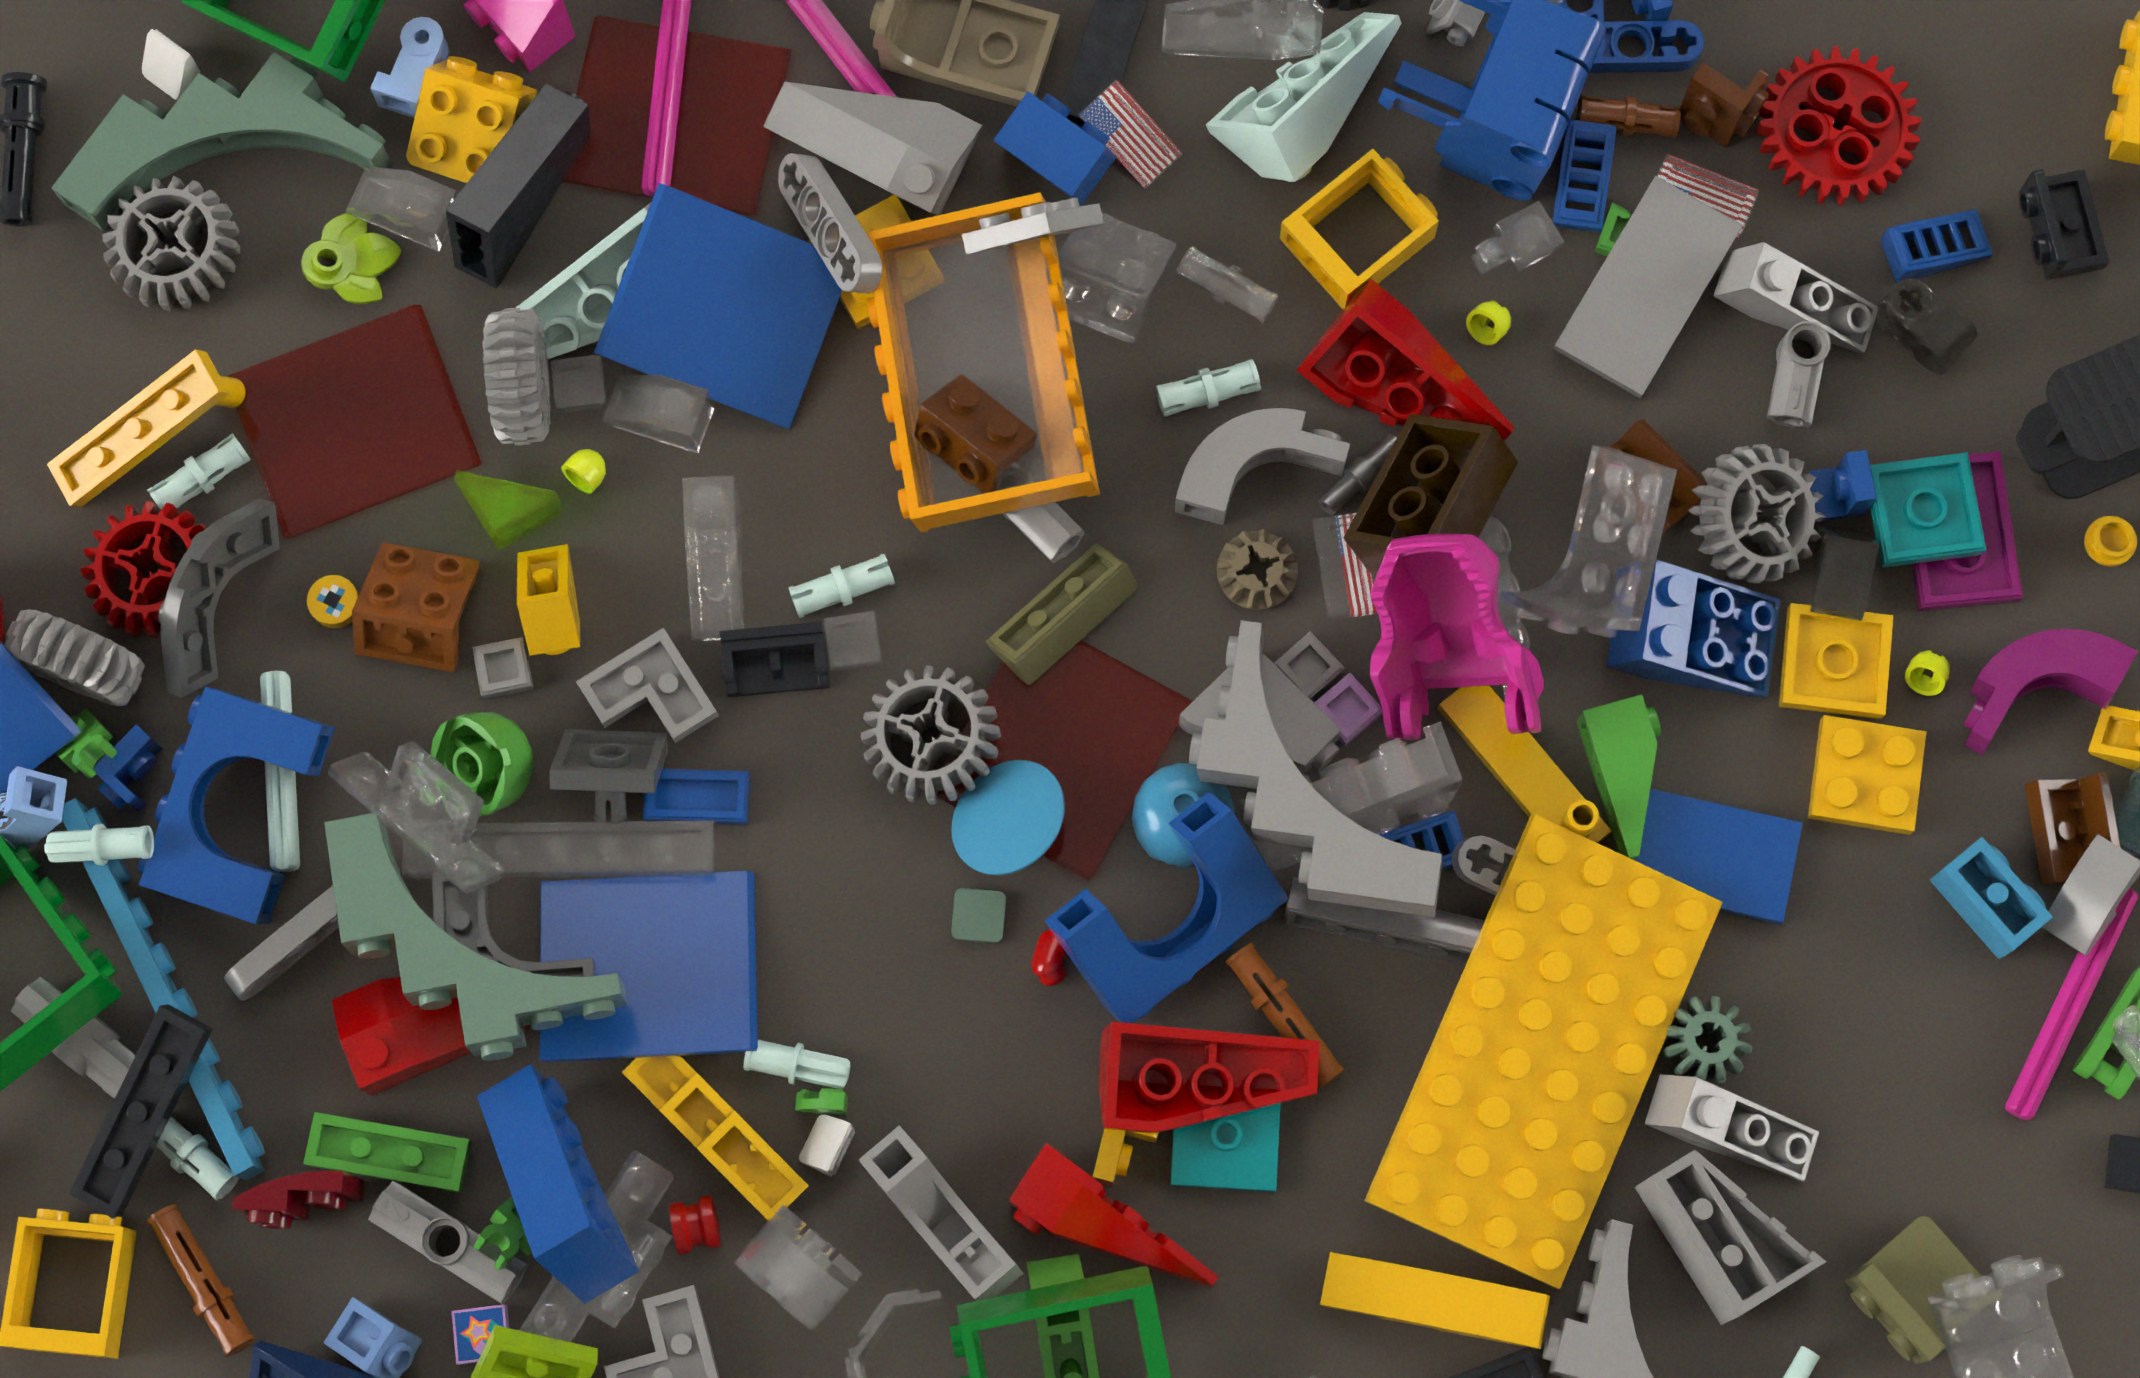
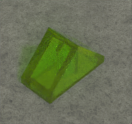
[454,470,562,552]

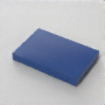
[1635,788,1803,925]

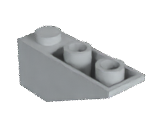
[1713,242,1879,353]
[1645,1074,1819,1182]

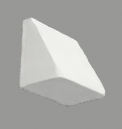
[142,29,201,100]
[799,1114,855,1177]

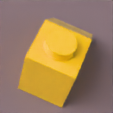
[517,544,580,656]

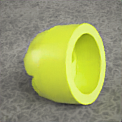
[1466,300,1511,345]
[561,449,606,494]
[1905,650,1950,696]

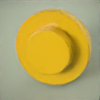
[2084,516,2137,567]

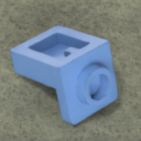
[324,1297,422,1378]

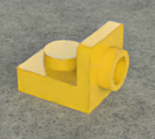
[1093,1129,1158,1187]

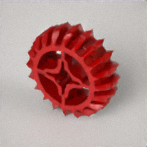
[80,501,207,639]

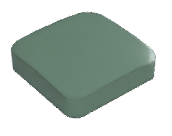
[951,888,1006,944]

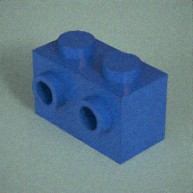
[993,91,1117,205]

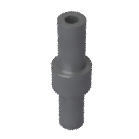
[1319,434,1397,515]

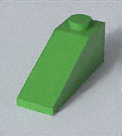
[1576,694,1661,860]
[1026,1254,1099,1378]

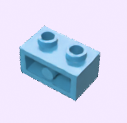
[1929,837,2053,960]

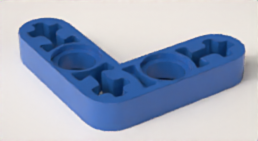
[1555,0,1704,73]

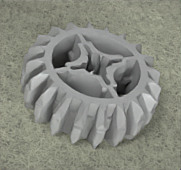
[102,175,240,312]
[482,307,551,446]
[1688,444,1826,583]
[4,609,145,706]
[861,665,1001,805]

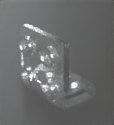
[1058,213,1176,345]

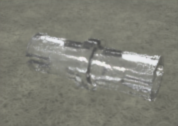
[1177,246,1279,323]

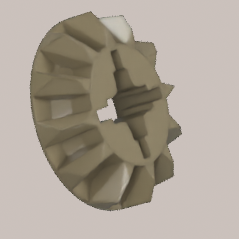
[1217,529,1298,610]

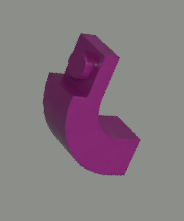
[1963,628,2138,756]

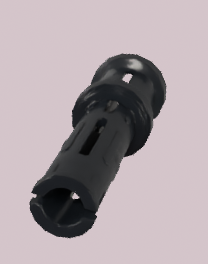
[0,72,47,227]

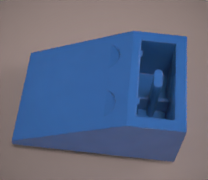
[1607,559,1781,698]

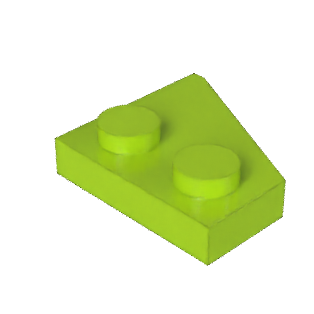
[470,1325,598,1378]

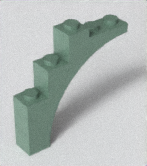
[51,52,392,231]
[324,812,628,1061]

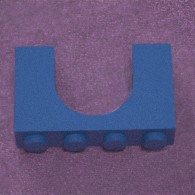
[138,686,335,924]
[1044,792,1289,1023]

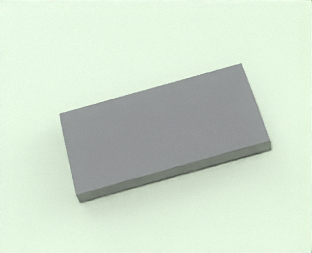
[1553,176,1743,399]

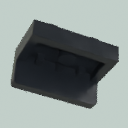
[2019,169,2110,280]

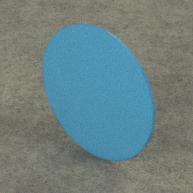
[951,760,1065,875]

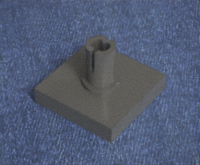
[549,729,668,824]

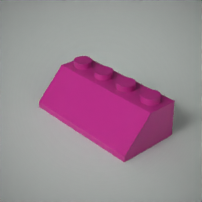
[463,0,576,72]

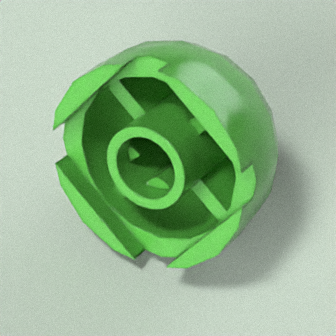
[430,712,534,817]

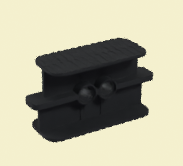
[2016,334,2140,499]

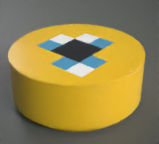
[307,575,359,628]

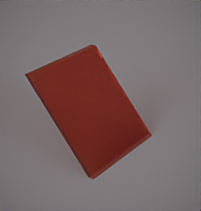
[563,15,792,215]
[227,305,482,538]
[938,640,1192,881]

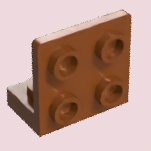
[352,543,480,673]

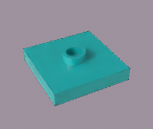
[1870,452,1986,568]
[1170,1103,1281,1193]

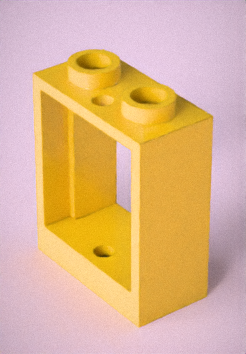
[1279,149,1439,309]
[0,1209,137,1359]

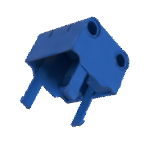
[1378,0,1606,201]

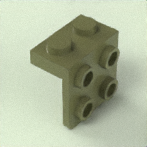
[1845,1216,1993,1364]

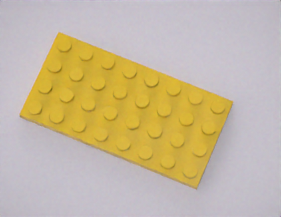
[1364,814,1723,1289]

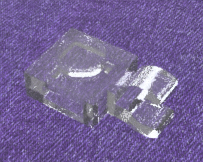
[1471,201,1564,274]

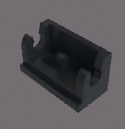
[719,622,830,697]

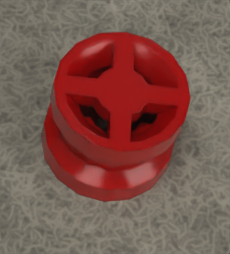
[669,1195,721,1256]

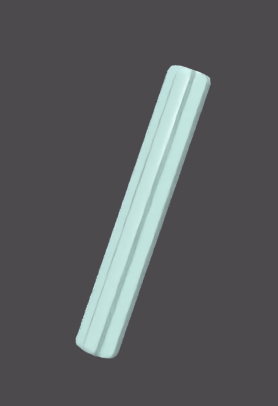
[260,671,300,872]

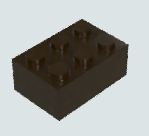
[1343,414,1518,574]

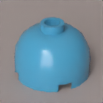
[1132,763,1235,868]

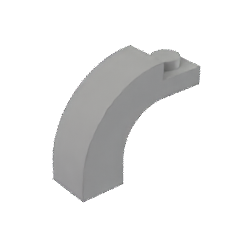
[1175,408,1350,525]
[859,1125,1024,1301]

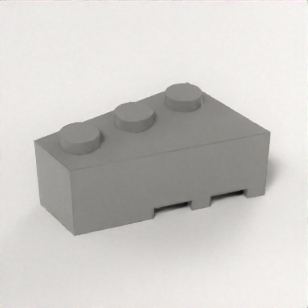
[1634,1150,1826,1325]

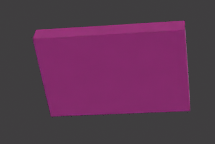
[1900,451,2023,612]

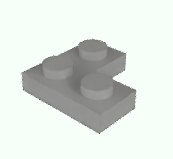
[962,198,1104,254]
[576,628,719,743]
[604,1285,720,1378]

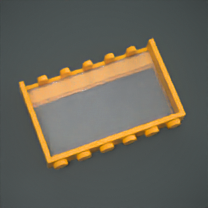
[865,192,1100,533]

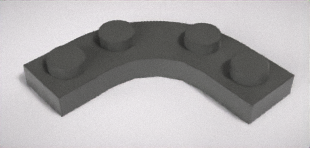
[159,498,280,698]
[432,868,596,1016]

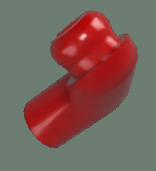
[1031,929,1066,987]

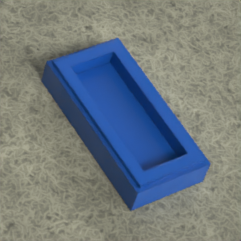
[643,769,750,825]

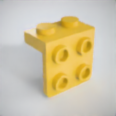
[406,56,537,183]

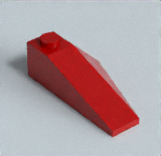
[1296,279,1514,441]
[332,977,531,1096]
[1098,1022,1320,1133]
[1009,1143,1219,1289]

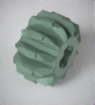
[1663,996,1752,1085]

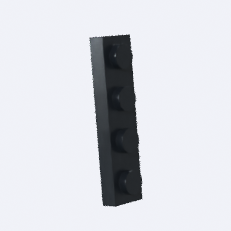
[69,1004,213,1219]

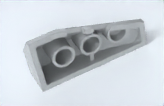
[763,82,983,215]

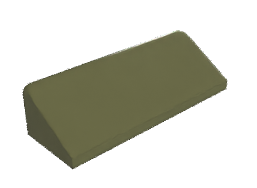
[985,543,1138,685]

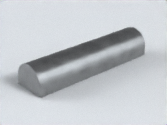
[1283,877,1485,965]

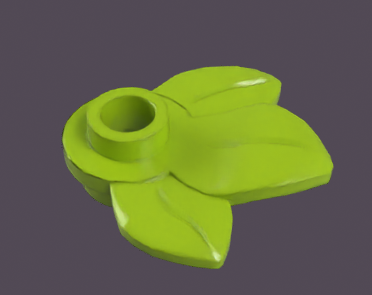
[301,212,401,304]

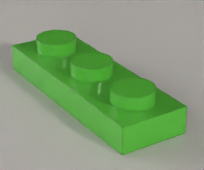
[303,1112,473,1193]

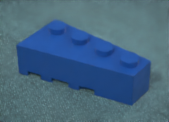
[477,1064,640,1304]

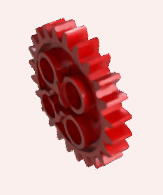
[1756,46,1922,206]

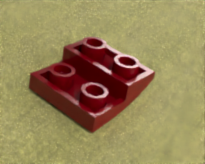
[232,1171,364,1229]

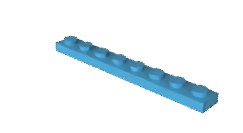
[62,798,265,1181]

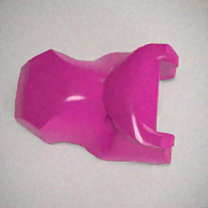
[1370,534,1544,741]

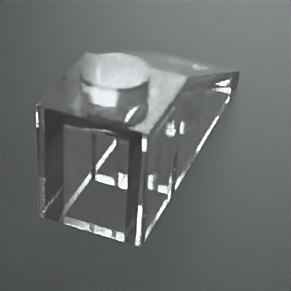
[1162,0,1323,60]
[683,475,743,641]

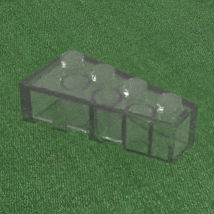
[1239,721,1463,870]

